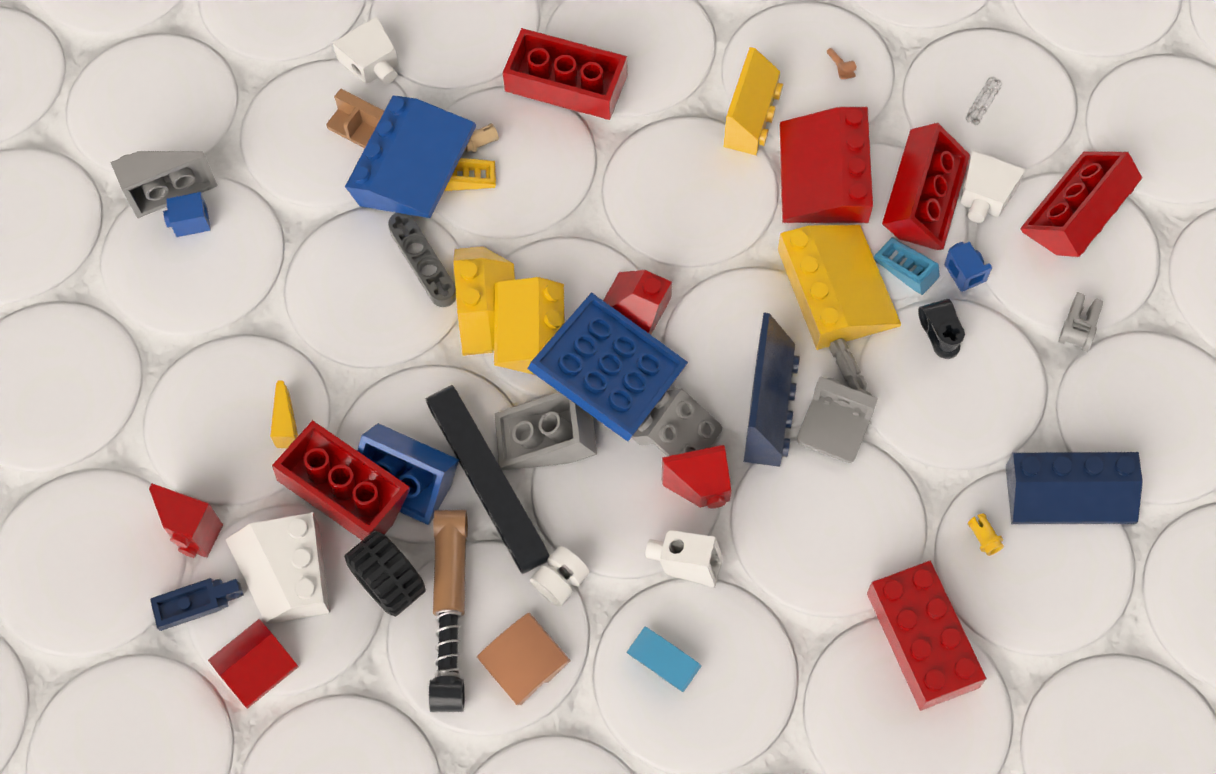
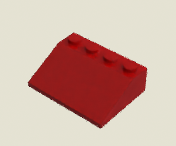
[779,107,873,223]

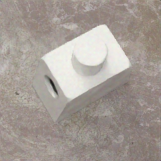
[333,17,398,84]
[960,151,1025,223]
[646,530,723,588]

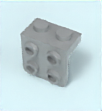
[797,377,878,463]
[632,388,722,456]

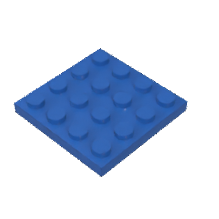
[527,292,688,442]

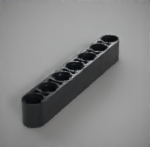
[425,385,550,575]

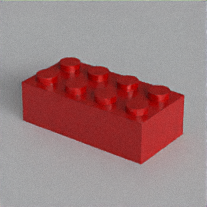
[503,28,627,120]
[867,560,987,711]

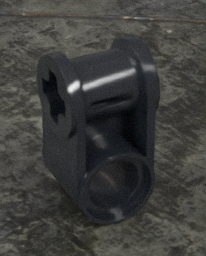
[918,299,965,359]

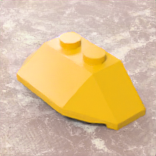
[453,246,515,356]

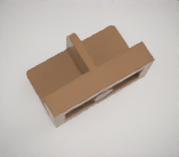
[326,88,384,148]

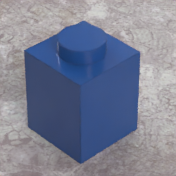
[163,192,211,237]

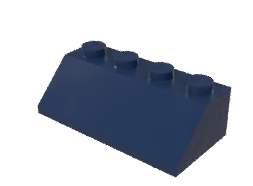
[1005,452,1143,524]

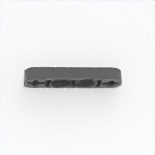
[388,213,456,307]

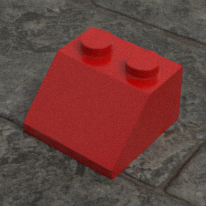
[149,483,223,558]

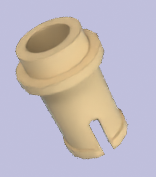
[465,123,499,153]

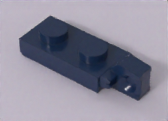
[150,578,244,631]

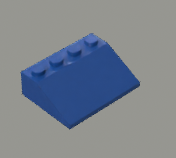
[345,95,476,218]

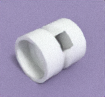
[530,546,590,607]

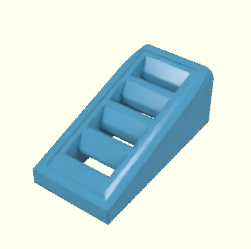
[874,237,940,295]

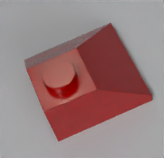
[603,270,672,335]
[661,445,732,509]

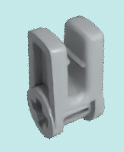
[1058,292,1103,352]

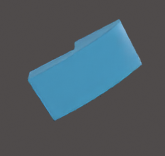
[626,626,701,692]

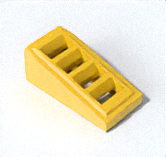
[444,158,496,191]
[270,380,298,448]

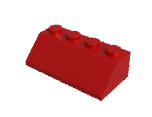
[882,122,970,250]
[1020,151,1143,257]
[272,420,410,540]

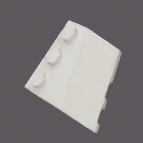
[225,512,330,624]

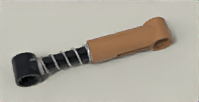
[429,510,468,712]

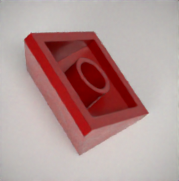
[208,619,299,709]

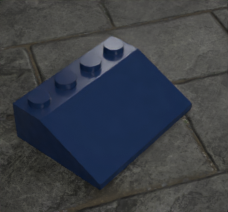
[743,313,800,467]

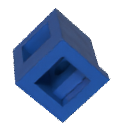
[944,241,992,292]

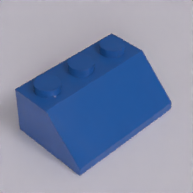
[357,423,459,525]

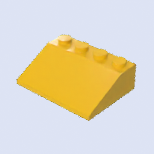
[778,225,901,350]

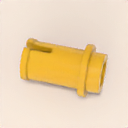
[967,513,1004,556]

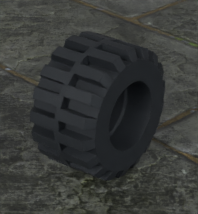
[344,530,426,617]

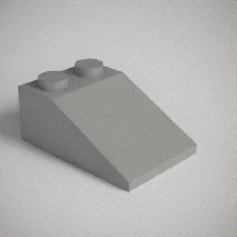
[110,151,218,218]
[495,392,597,470]

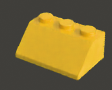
[724,47,783,155]
[494,277,565,375]

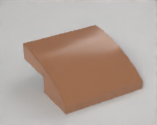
[476,613,571,705]

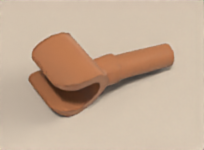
[827,48,857,79]

